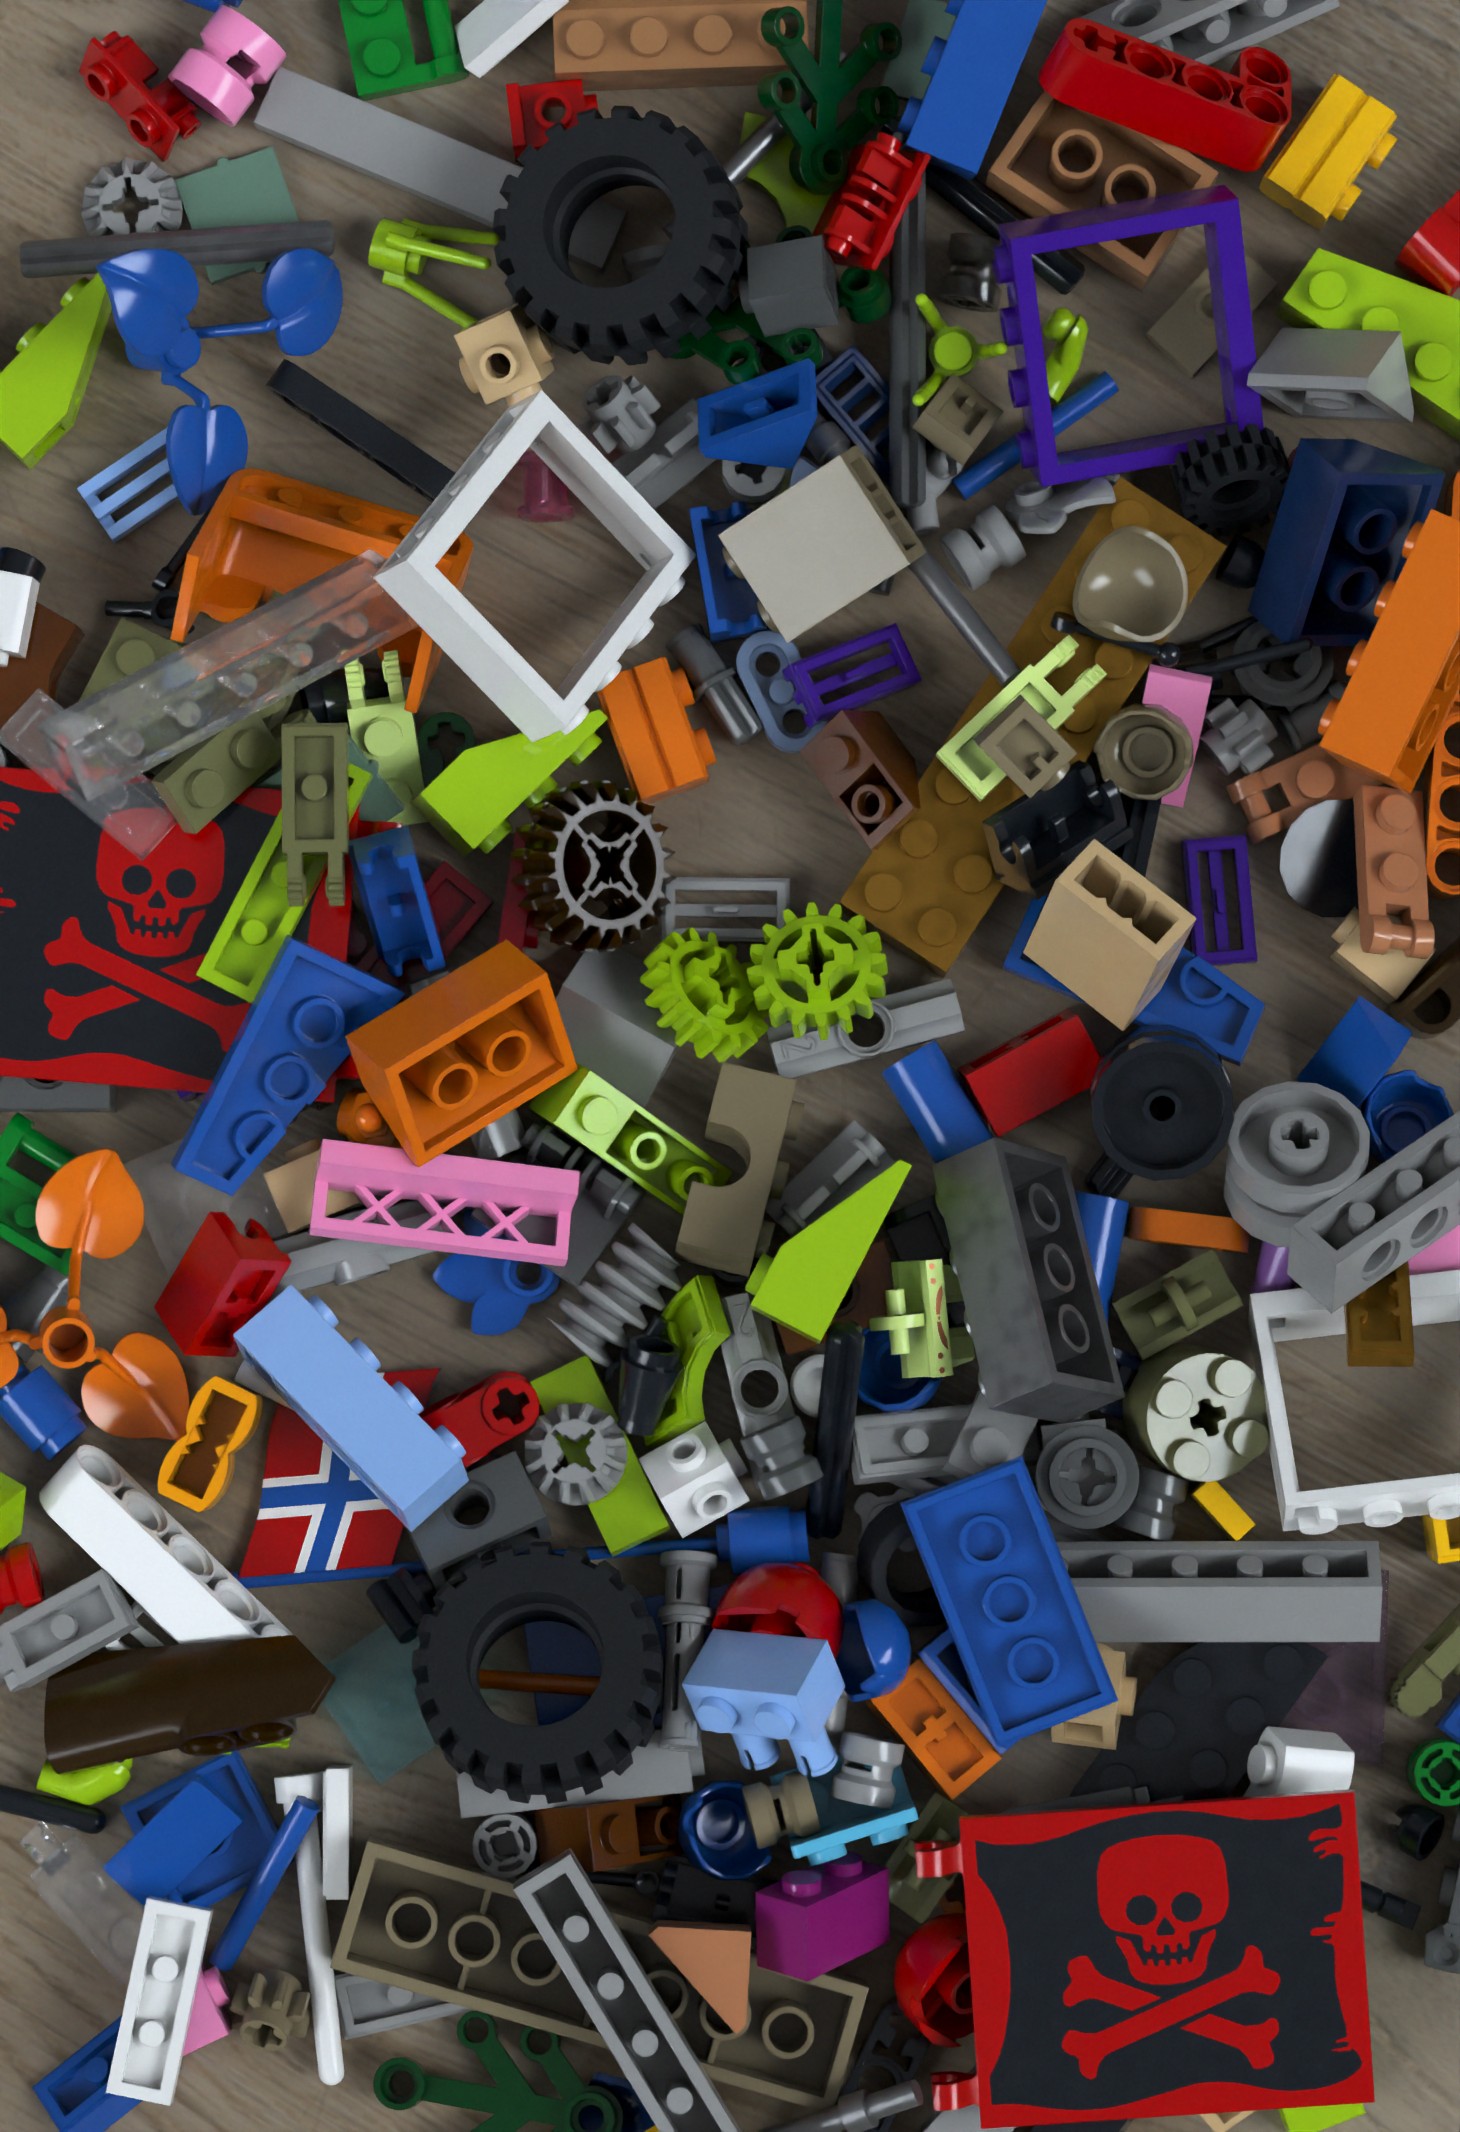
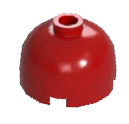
[711,1562,845,1661]
[893,1913,974,2048]

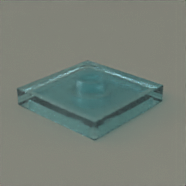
[322,1623,436,1784]

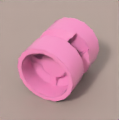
[168,5,287,127]

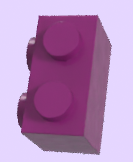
[754,1851,890,1982]

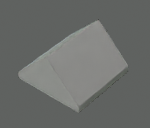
[1247,328,1414,423]
[556,948,679,1108]

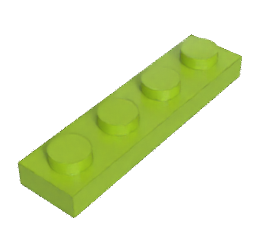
[196,763,373,1004]

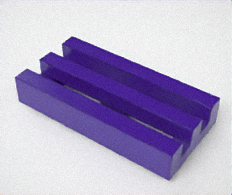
[782,623,922,728]
[1181,835,1258,966]

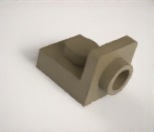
[912,373,1004,465]
[973,694,1077,798]

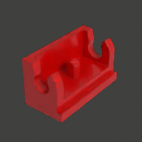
[956,1008,1100,1137]
[154,1211,292,1357]

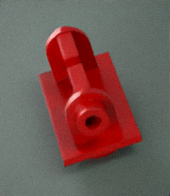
[79,31,201,162]

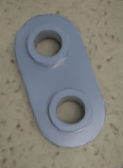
[736,631,827,754]

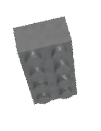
[932,1138,1125,1423]

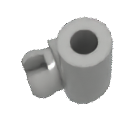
[905,446,963,536]

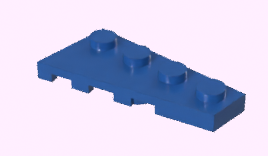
[1003,892,1265,1066]
[171,934,406,1196]

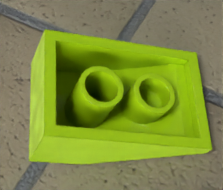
[745,1160,912,1344]

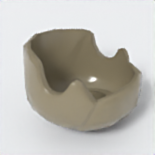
[1093,703,1194,800]

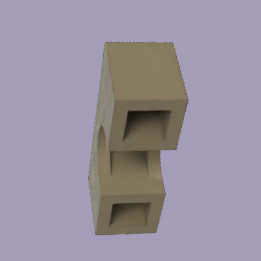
[674,1062,805,1277]

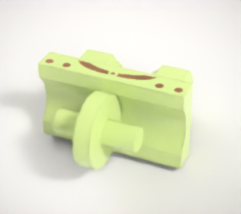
[869,1259,975,1378]

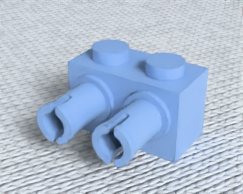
[682,1629,845,1777]

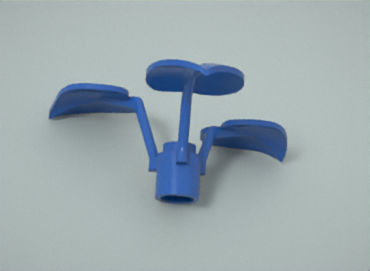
[96,248,343,516]

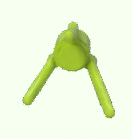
[368,217,499,328]
[912,293,1008,406]

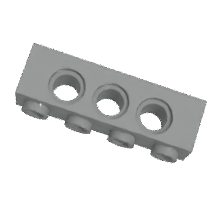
[1079,0,1340,65]
[1287,1111,1460,1314]

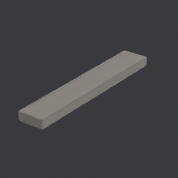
[254,66,627,273]

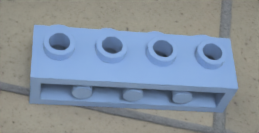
[233,1285,469,1532]

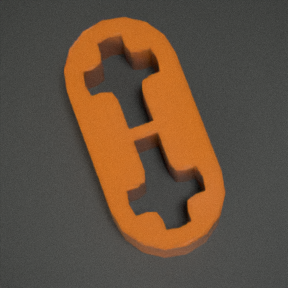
[1128,1207,1250,1254]

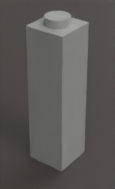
[456,1726,705,1818]

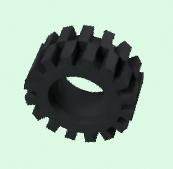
[1171,423,1291,536]

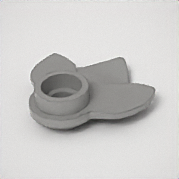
[1005,473,1120,534]

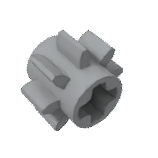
[578,375,661,454]
[1199,697,1278,776]

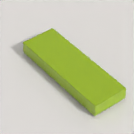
[530,1355,671,1557]

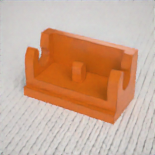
[863,1658,1002,1800]

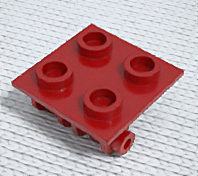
[812,132,931,271]

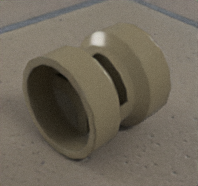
[741,1771,821,1849]

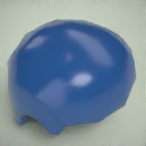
[1360,1070,1454,1164]
[858,1327,943,1413]
[836,1599,912,1702]
[677,1780,772,1881]

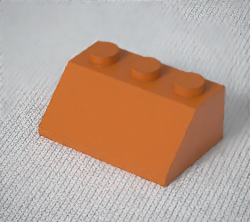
[345,939,578,1168]

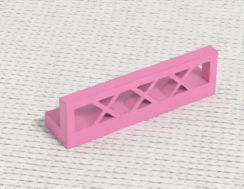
[309,1139,580,1267]

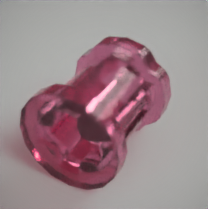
[517,451,574,523]

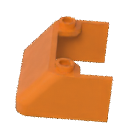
[170,468,473,713]

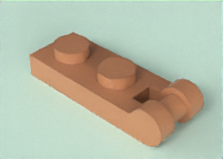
[1225,743,1385,845]
[1353,784,1435,959]

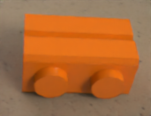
[596,657,717,805]

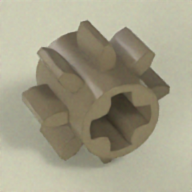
[229,1969,312,2052]

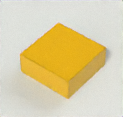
[1188,1481,1256,1541]

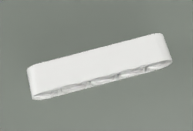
[39,1445,293,1644]

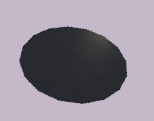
[1280,800,1359,918]

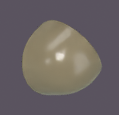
[1072,526,1188,642]

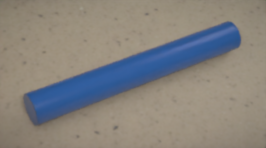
[951,371,1119,501]
[209,1796,320,1971]

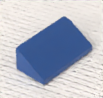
[1297,996,1413,1108]
[102,1774,244,1907]
[32,2015,181,2132]

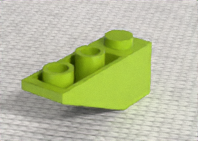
[0,273,112,470]
[410,709,608,858]
[528,1062,733,1216]

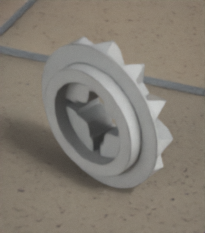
[81,157,183,237]
[525,1402,627,1506]

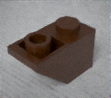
[799,710,921,850]
[534,1793,684,1872]

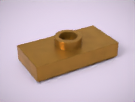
[1344,1261,1415,1367]

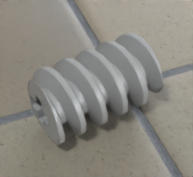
[546,1223,683,1367]

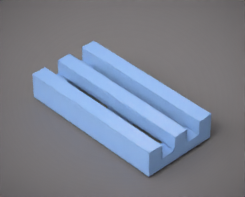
[77,427,180,544]

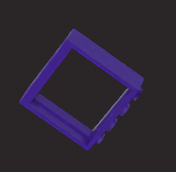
[992,185,1264,487]

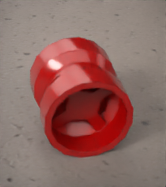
[0,1542,45,1615]

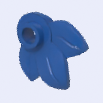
[433,1208,560,1335]

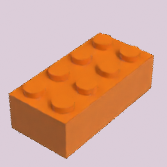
[1318,509,1460,794]

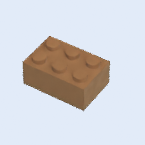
[986,90,1219,293]

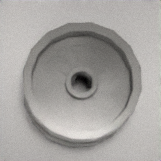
[1224,1081,1370,1247]

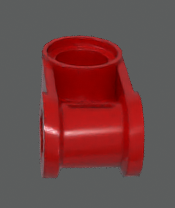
[418,1370,540,1468]

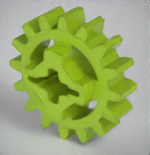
[747,902,888,1040]
[640,928,770,1062]

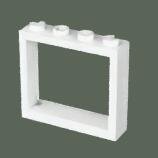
[373,390,696,743]
[1248,1270,1460,1535]

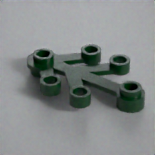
[757,0,902,195]
[656,225,892,384]
[373,2011,624,2132]

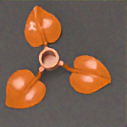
[0,1148,189,1441]

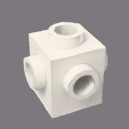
[639,1421,750,1538]

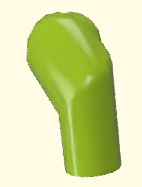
[1043,307,1089,405]
[37,1758,133,1805]

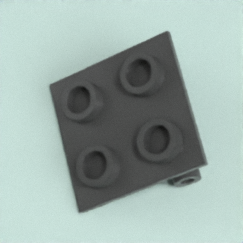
[470,1120,647,1288]

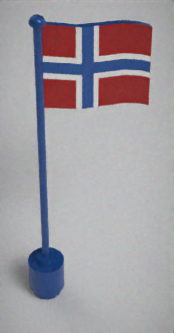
[231,1368,810,1588]

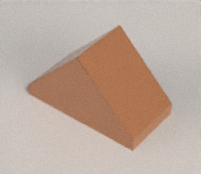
[648,1920,752,2035]

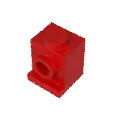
[506,79,598,162]

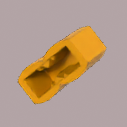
[158,1376,263,1513]

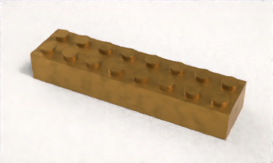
[839,477,1227,979]

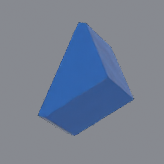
[697,358,817,469]

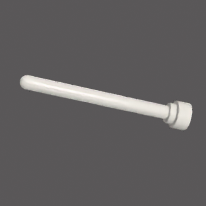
[274,1771,344,2085]

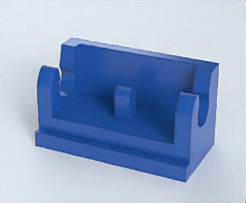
[689,502,772,644]
[349,825,446,977]

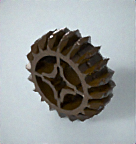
[509,780,676,953]

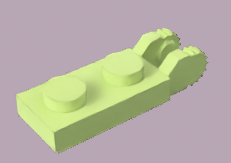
[936,635,1107,802]
[343,650,428,826]

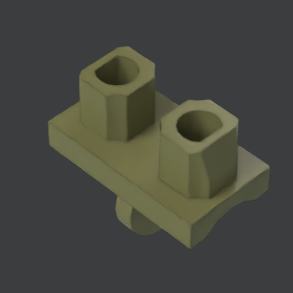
[1111,1249,1244,1360]
[883,1790,971,1925]

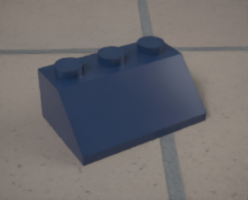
[1248,438,1446,646]

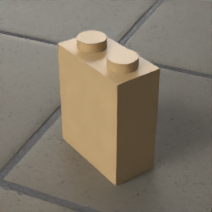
[1023,838,1197,1031]

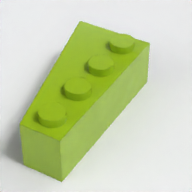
[1275,248,1460,441]

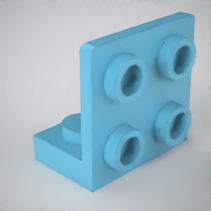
[769,1736,919,1866]

